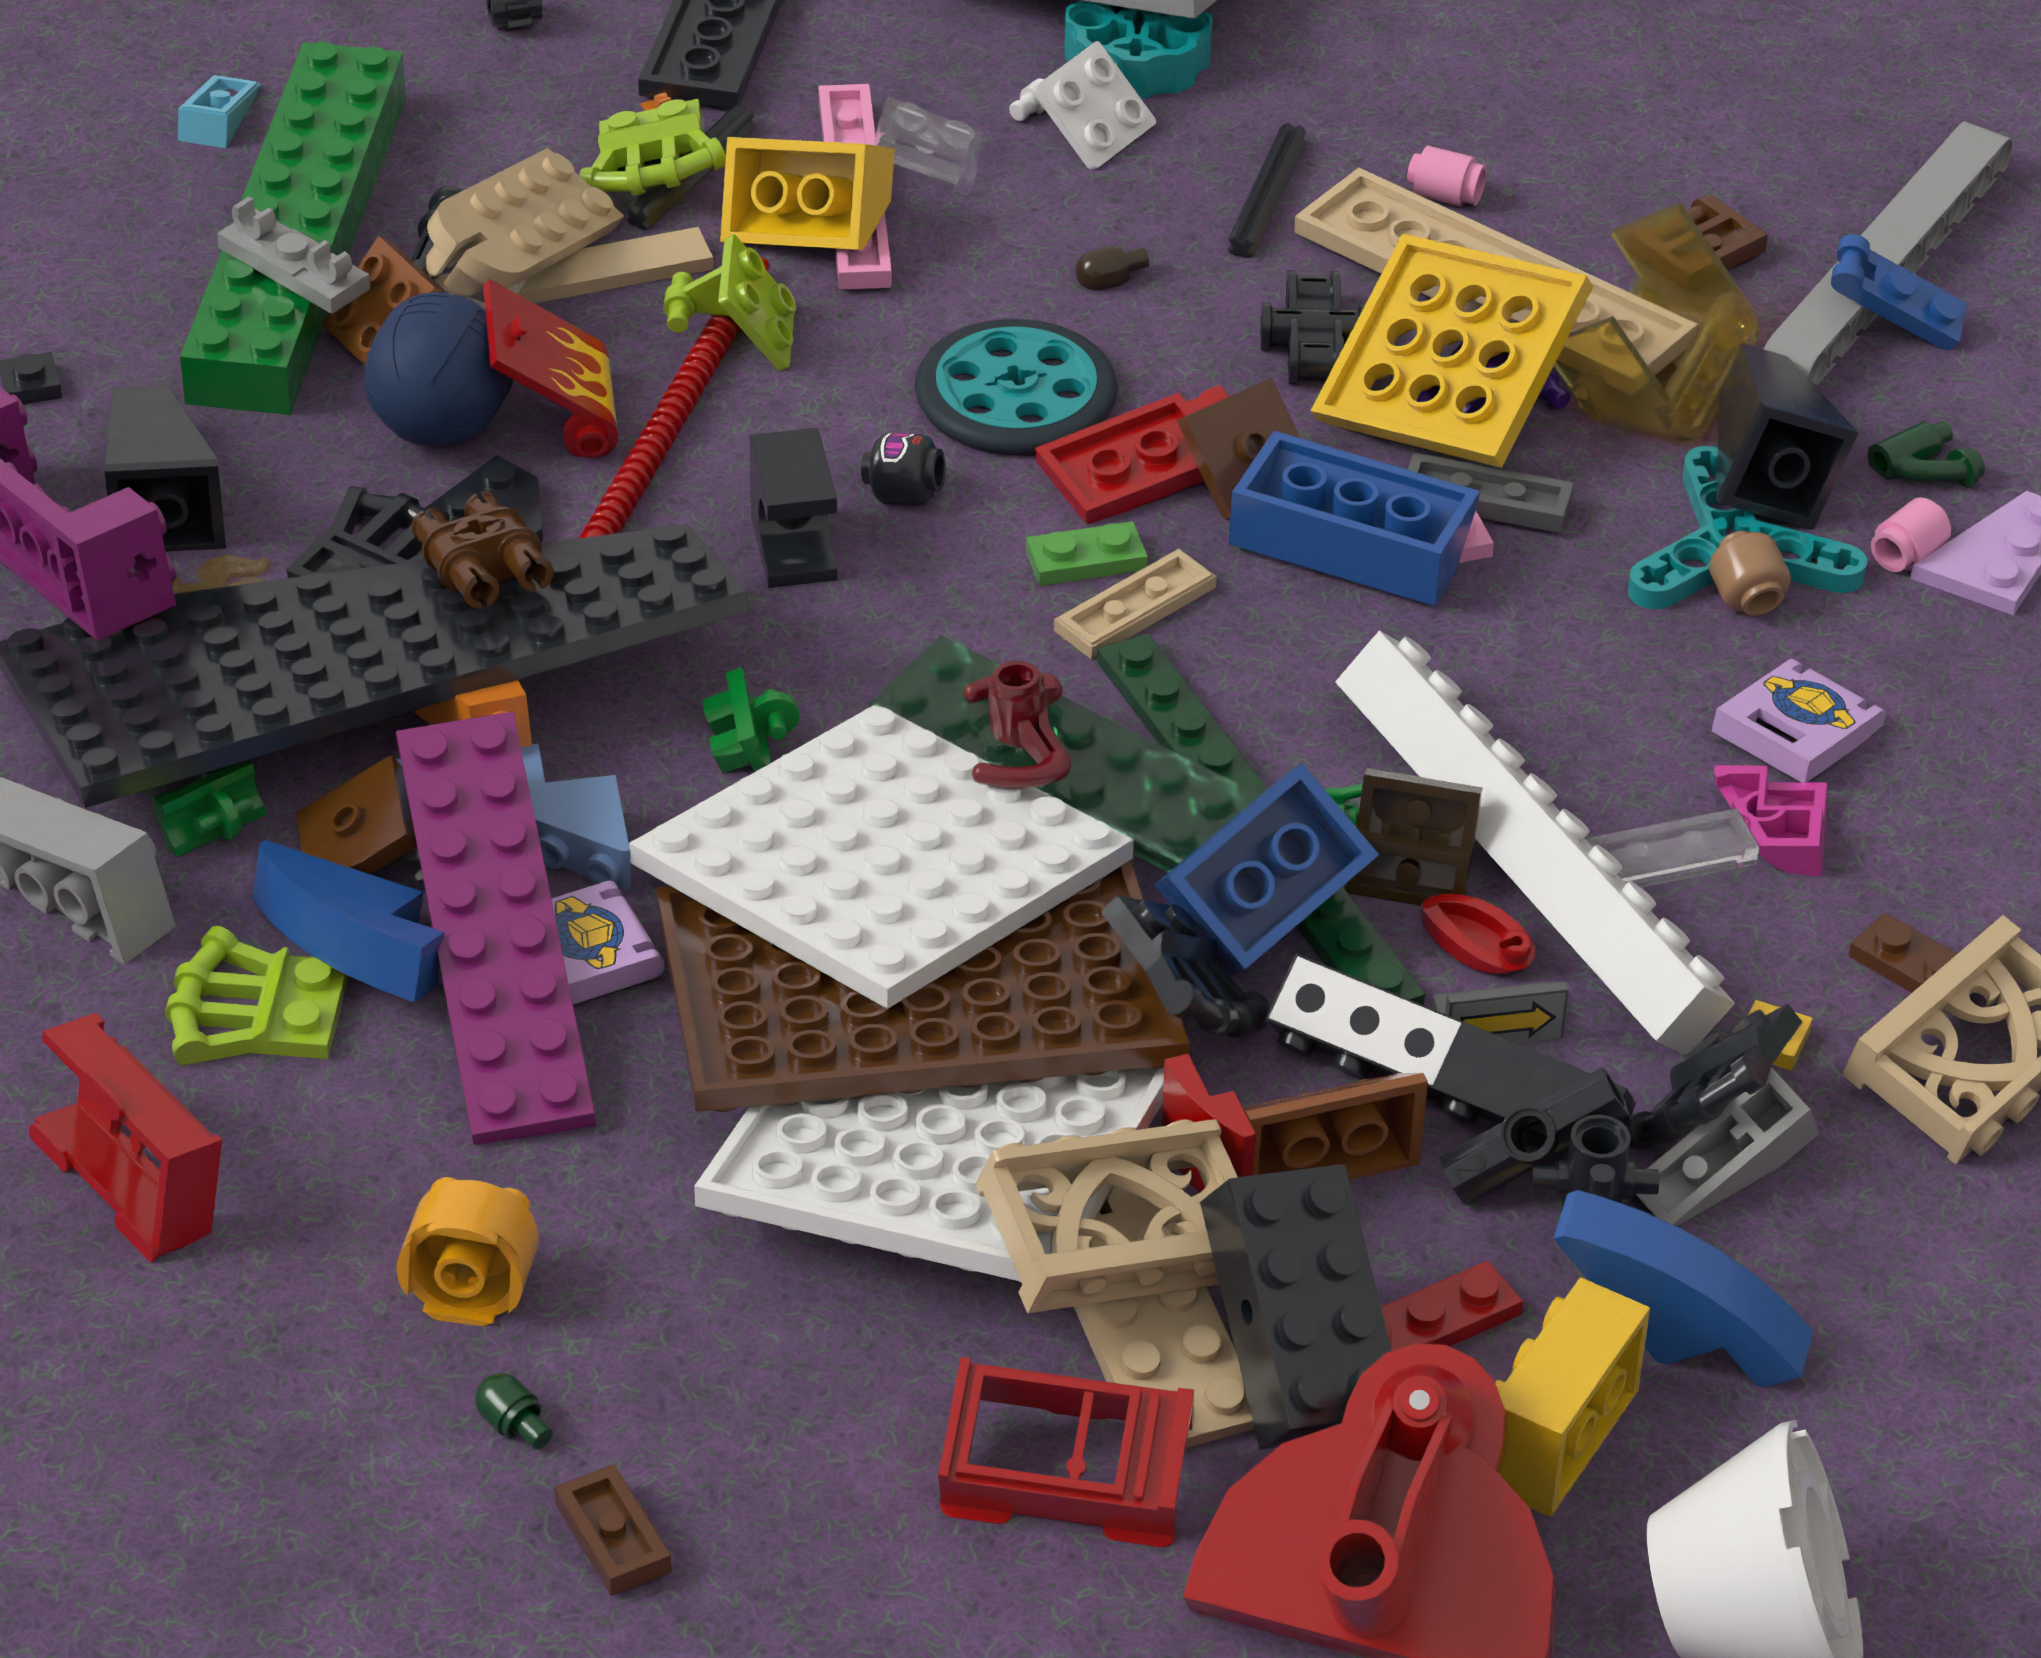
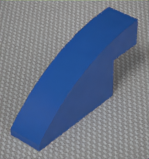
[252,840,444,1002]
[1553,1190,1813,1388]

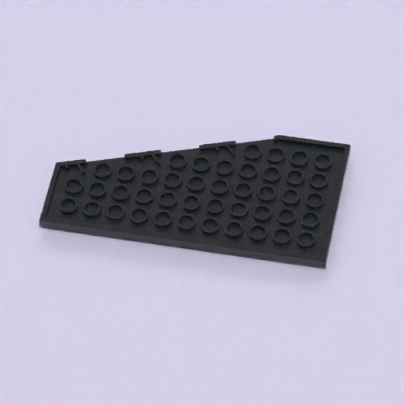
[0,524,750,808]

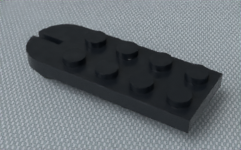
[638,0,783,108]

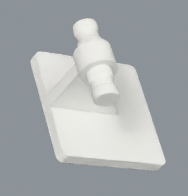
[1009,41,1156,170]

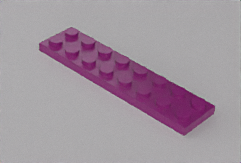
[396,711,596,1145]

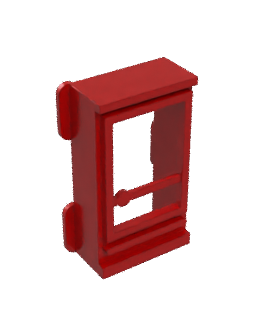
[29,1013,222,1263]
[938,1357,1194,1547]

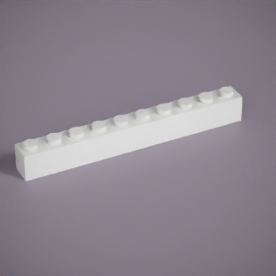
[1335,630,1735,1055]

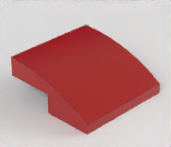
[1161,1054,1256,1193]

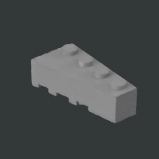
[0,777,176,965]

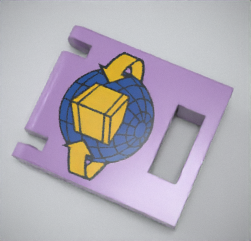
[1712,658,1886,782]
[551,881,664,1005]

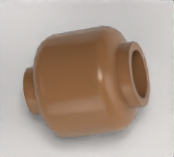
[1709,531,1791,616]

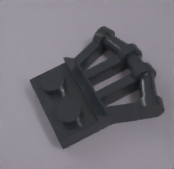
[286,486,450,578]
[1101,895,1270,1039]
[1626,1003,1803,1149]

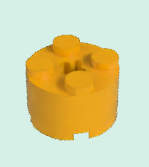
[396,1177,539,1326]

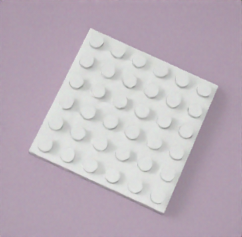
[629,704,1133,1009]
[694,1068,1164,1282]

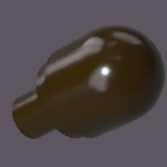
[1075,245,1149,290]

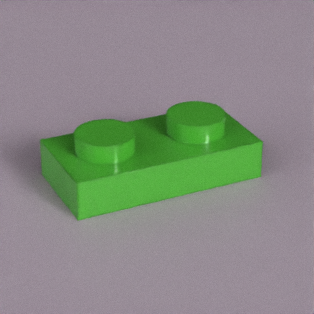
[1026,521,1148,586]

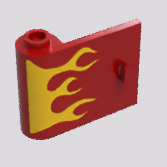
[483,279,618,458]

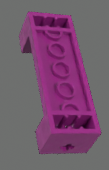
[0,387,176,640]

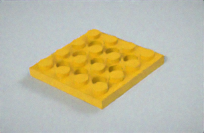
[1311,233,1593,468]

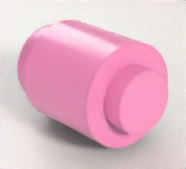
[1407,145,1487,207]
[1871,497,1951,572]

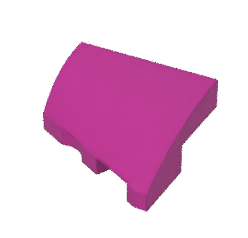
[1714,765,1828,877]

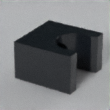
[749,427,837,588]

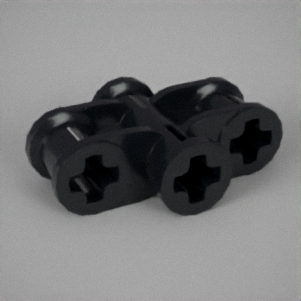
[1260,270,1366,384]

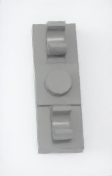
[217,197,370,314]

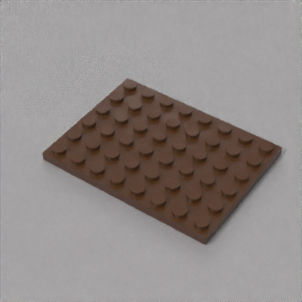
[656,860,1189,1112]

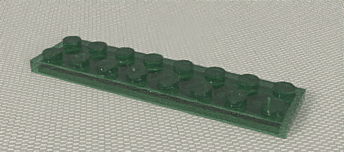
[869,634,1259,873]

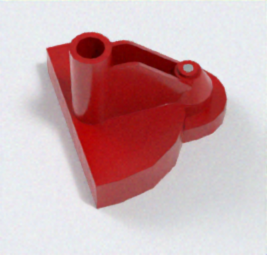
[1183,1343,1557,1658]

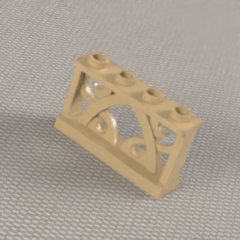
[1842,915,2041,1165]
[975,1119,1238,1314]

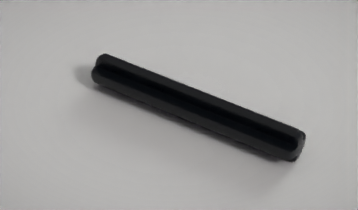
[627,105,755,230]
[1228,123,1306,258]

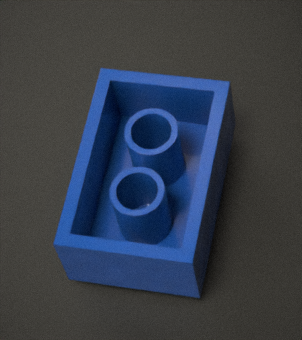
[1155,763,1379,976]

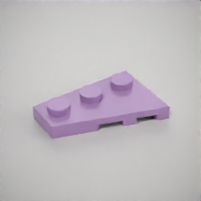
[1910,491,2041,615]

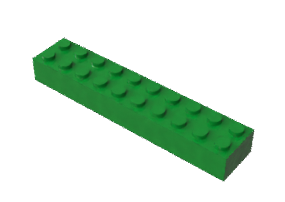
[180,42,406,415]

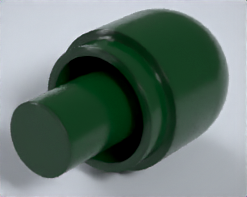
[475,1373,553,1450]

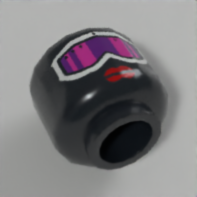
[861,433,946,505]

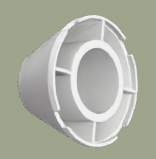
[1647,1420,1863,1658]

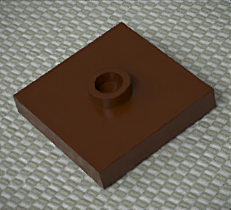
[1177,377,1300,519]
[295,755,417,875]

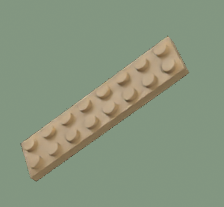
[1295,167,1697,393]

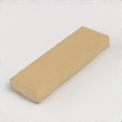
[1054,549,1216,659]

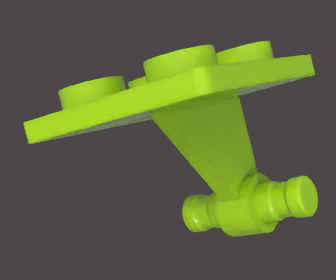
[663,234,796,371]

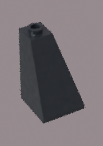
[1716,343,1859,529]
[104,385,226,552]

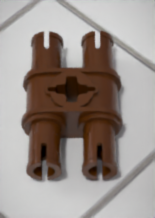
[411,491,553,609]

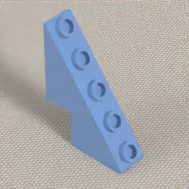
[396,744,632,890]

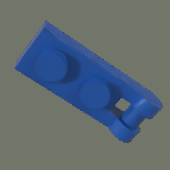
[1831,234,1967,350]

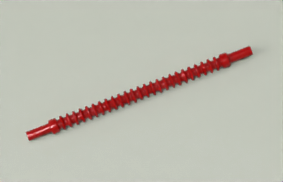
[577,257,770,539]

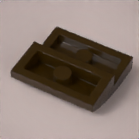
[1346,768,1483,906]

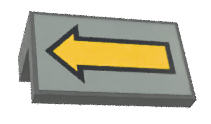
[1432,981,1569,1043]

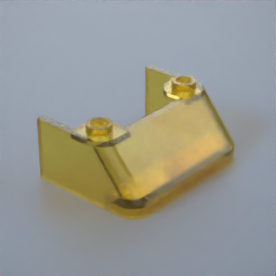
[1554,202,1759,444]

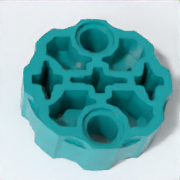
[1064,0,1212,99]

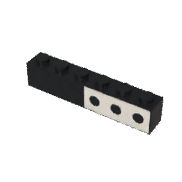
[1266,954,1637,1159]

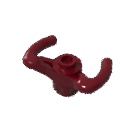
[963,661,1072,789]

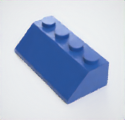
[1228,431,1480,606]

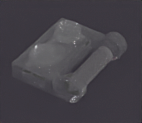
[874,97,983,196]

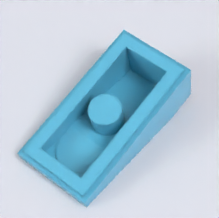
[178,75,261,148]

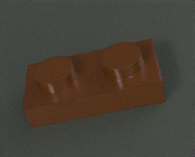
[1849,913,1958,993]
[554,1464,671,1596]

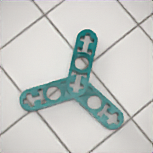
[1628,446,1867,609]

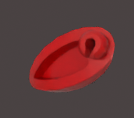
[1421,894,1536,974]

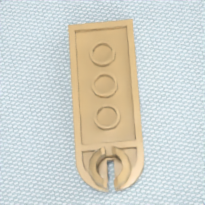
[426,148,624,297]
[1074,1186,1255,1448]

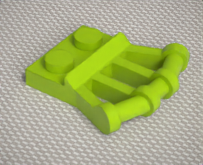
[579,99,726,196]
[165,926,349,1066]

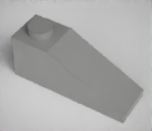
[1634,1067,1820,1226]

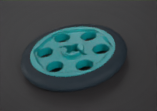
[914,318,1118,455]

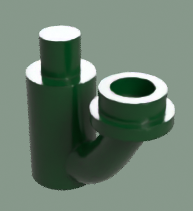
[1867,421,1985,488]

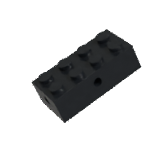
[1200,1164,1392,1450]

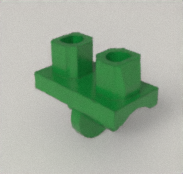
[702,667,800,773]
[151,760,267,857]

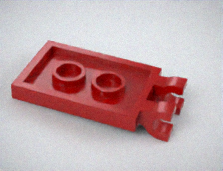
[1035,385,1229,524]

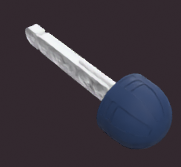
[364,279,527,446]

